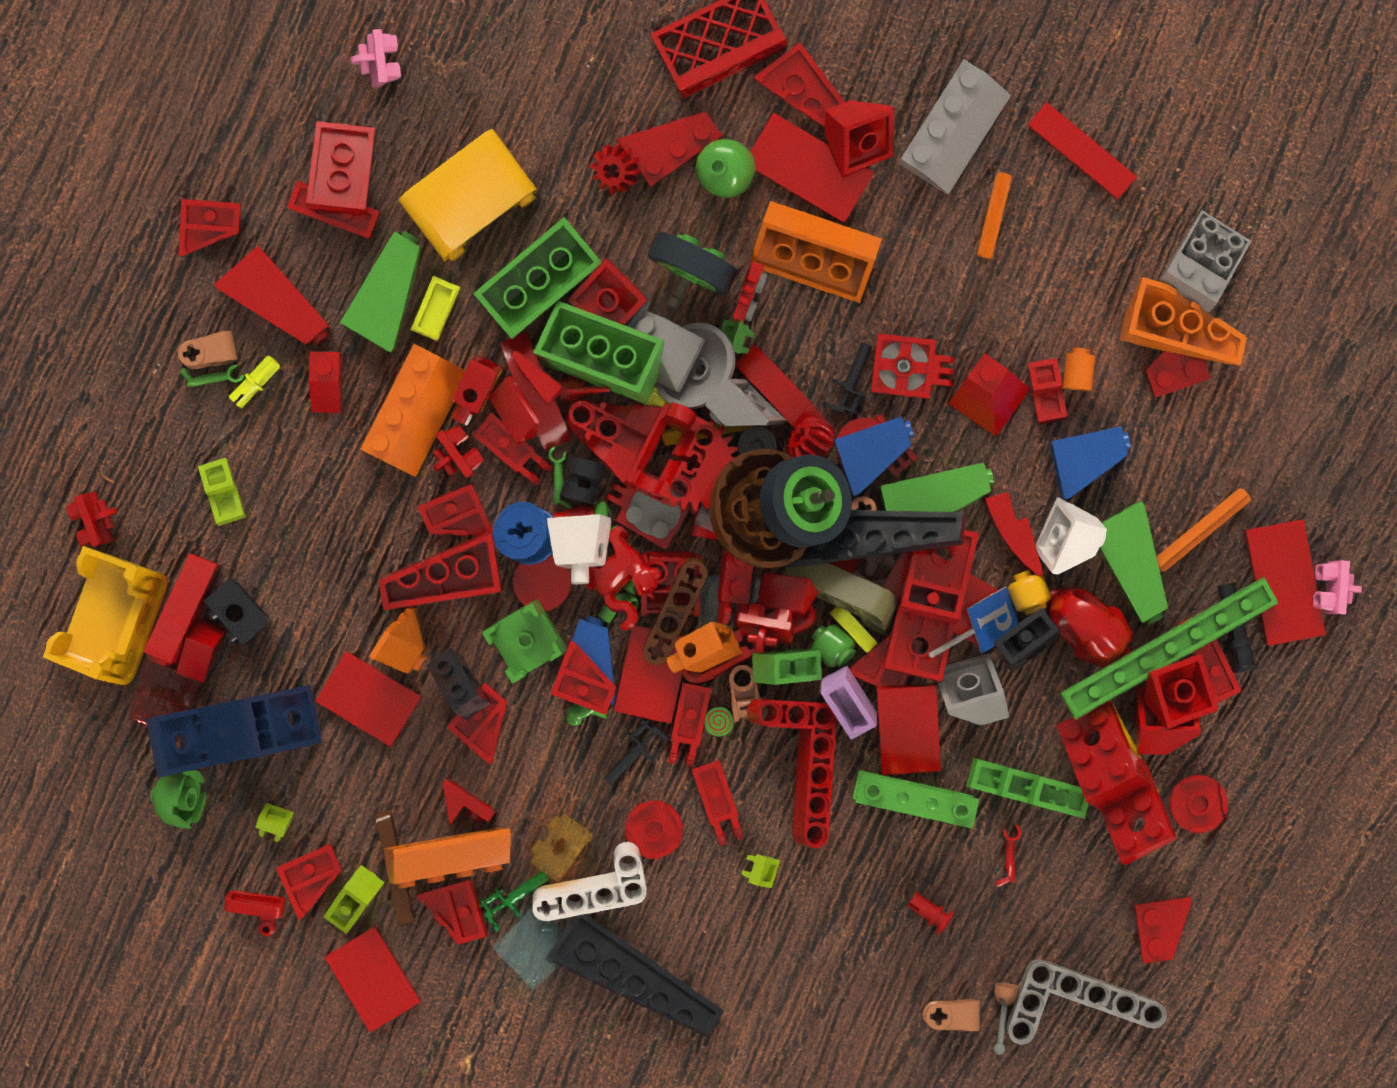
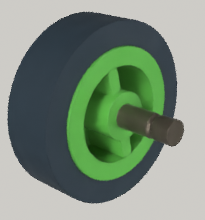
[647,231,739,309]
[760,455,852,547]

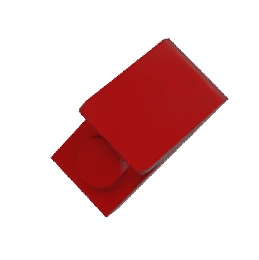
[443,778,496,825]

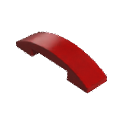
[500,332,572,451]
[735,344,835,431]

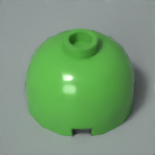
[695,139,756,198]
[151,770,206,829]

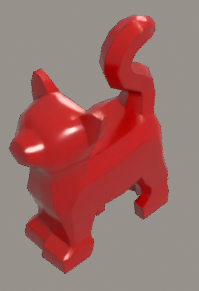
[589,525,662,630]

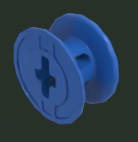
[493,502,554,565]

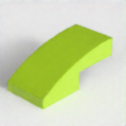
[198,457,246,526]

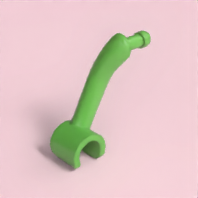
[180,365,246,386]
[549,446,574,509]

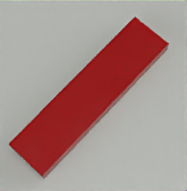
[1027,102,1137,200]

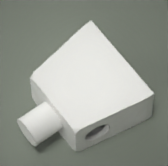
[547,514,611,584]

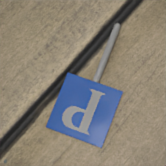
[928,587,1019,658]

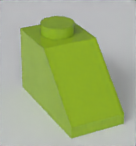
[323,865,385,935]

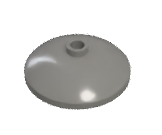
[655,323,735,409]

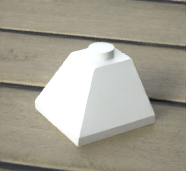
[1036,497,1107,575]

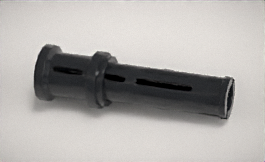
[1217,582,1259,673]

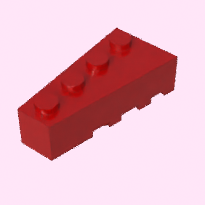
[379,530,502,610]

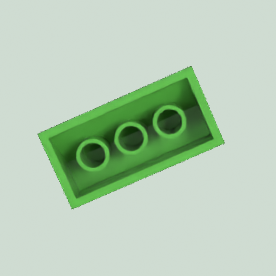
[473,218,602,339]
[533,301,665,404]

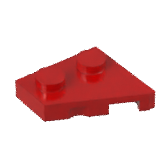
[178,198,242,256]
[446,682,508,764]
[276,843,343,920]
[416,879,488,945]
[1134,896,1192,964]

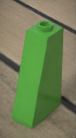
[340,231,422,355]
[879,463,994,512]
[1098,501,1168,625]

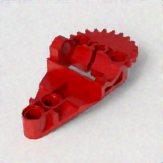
[565,401,738,512]

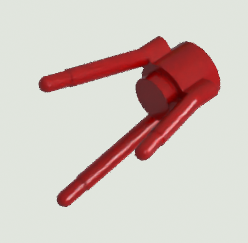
[560,375,617,406]

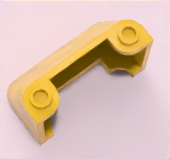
[398,129,538,262]
[43,546,167,685]

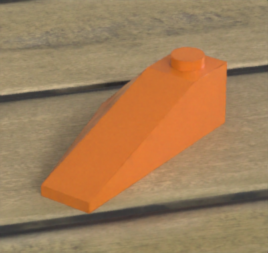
[1119,277,1247,366]
[369,606,427,674]

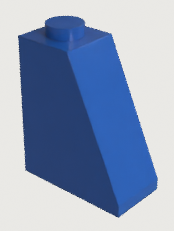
[834,416,915,496]
[1049,426,1131,500]
[572,615,616,705]

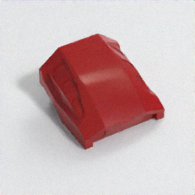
[641,551,701,616]

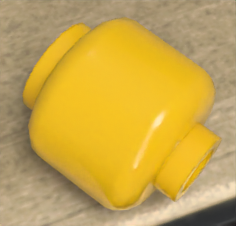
[1008,570,1051,615]

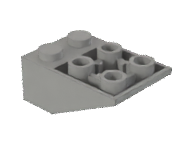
[1158,210,1251,313]

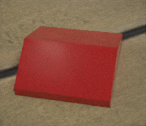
[568,258,649,326]

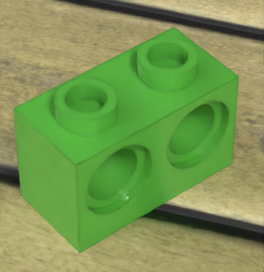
[752,648,822,685]

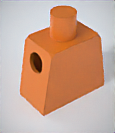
[667,622,743,674]

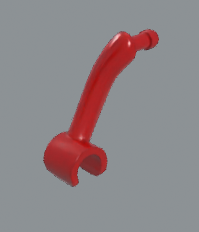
[995,824,1021,887]

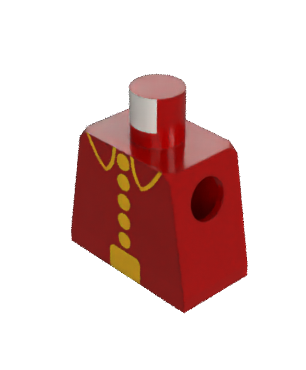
[452,355,505,425]

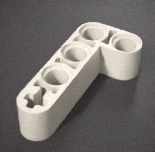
[533,842,646,921]

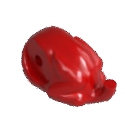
[1047,587,1134,668]

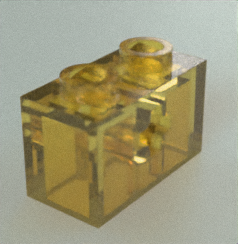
[529,812,594,883]

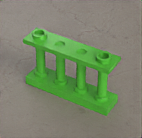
[852,770,979,829]

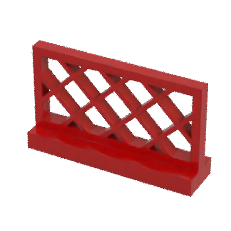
[651,0,787,100]

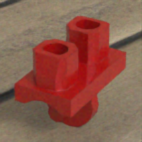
[433,425,485,479]
[66,492,118,547]
[738,603,794,653]

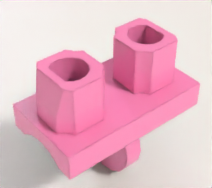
[351,29,401,88]
[1313,560,1362,614]

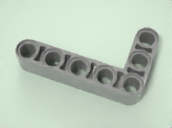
[1006,959,1167,1045]

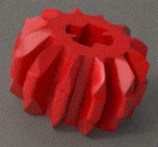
[590,143,641,194]
[786,416,835,458]

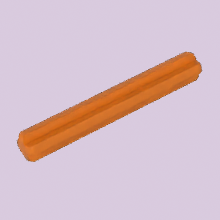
[1156,488,1251,572]

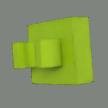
[255,803,294,842]
[742,854,781,888]

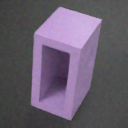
[820,665,877,740]

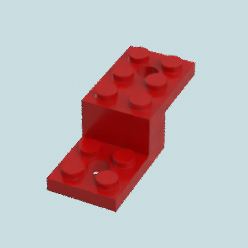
[883,530,979,682]
[1057,700,1177,865]

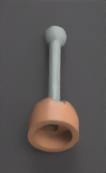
[994,983,1019,1055]

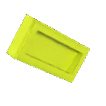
[411,276,461,342]

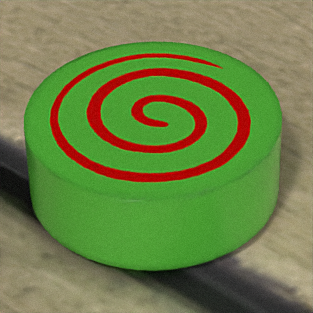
[704,707,734,737]

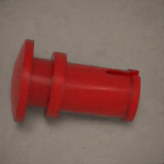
[907,892,954,935]

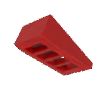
[511,350,563,407]

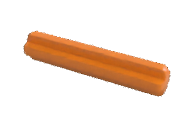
[977,172,1012,259]

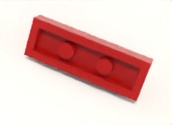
[287,180,381,240]
[1175,612,1242,703]

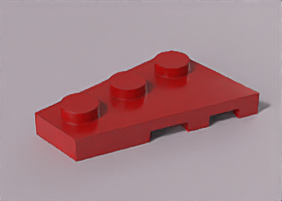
[753,43,845,129]
[617,112,722,188]

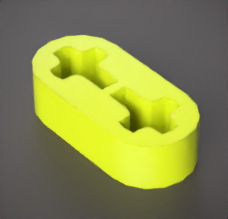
[829,606,878,654]

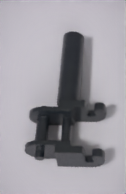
[822,342,872,417]
[604,719,672,786]

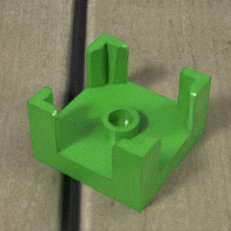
[482,598,567,684]

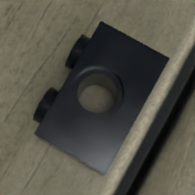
[204,577,273,645]
[994,608,1060,673]
[426,648,491,720]

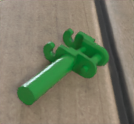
[479,870,550,932]

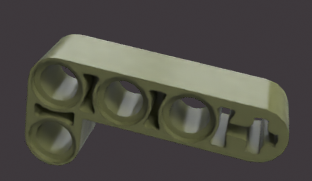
[782,563,898,635]

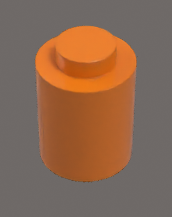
[1063,348,1096,392]

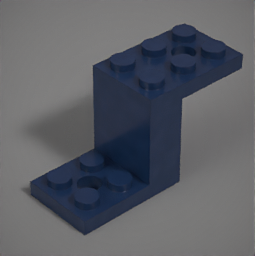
[146,685,322,777]

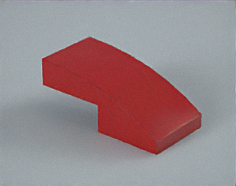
[1028,358,1068,425]

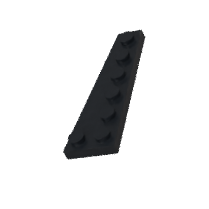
[787,510,967,567]
[545,914,724,1037]

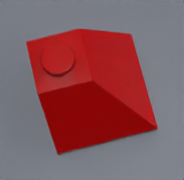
[825,100,894,176]
[948,353,1030,437]
[1135,687,1201,755]

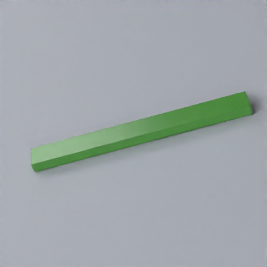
[1059,577,1278,719]

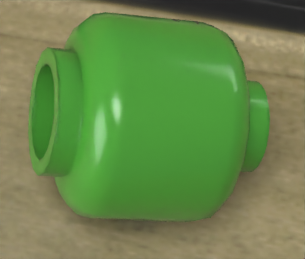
[811,624,855,668]

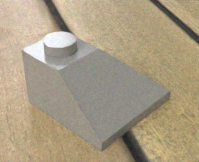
[635,310,706,393]
[705,379,787,426]
[937,653,1009,725]

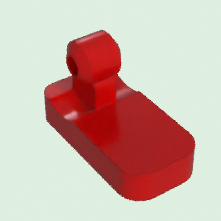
[224,891,286,937]

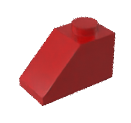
[309,351,343,413]

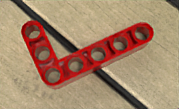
[747,698,837,849]

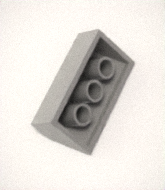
[899,60,1011,195]

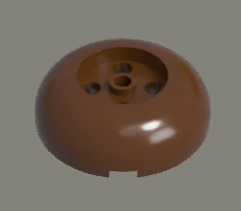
[709,449,807,568]

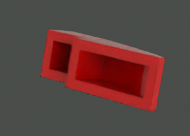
[983,492,1044,576]

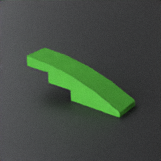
[966,758,1089,819]

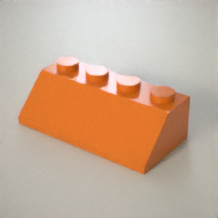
[749,201,882,303]
[361,344,465,477]
[383,827,511,889]

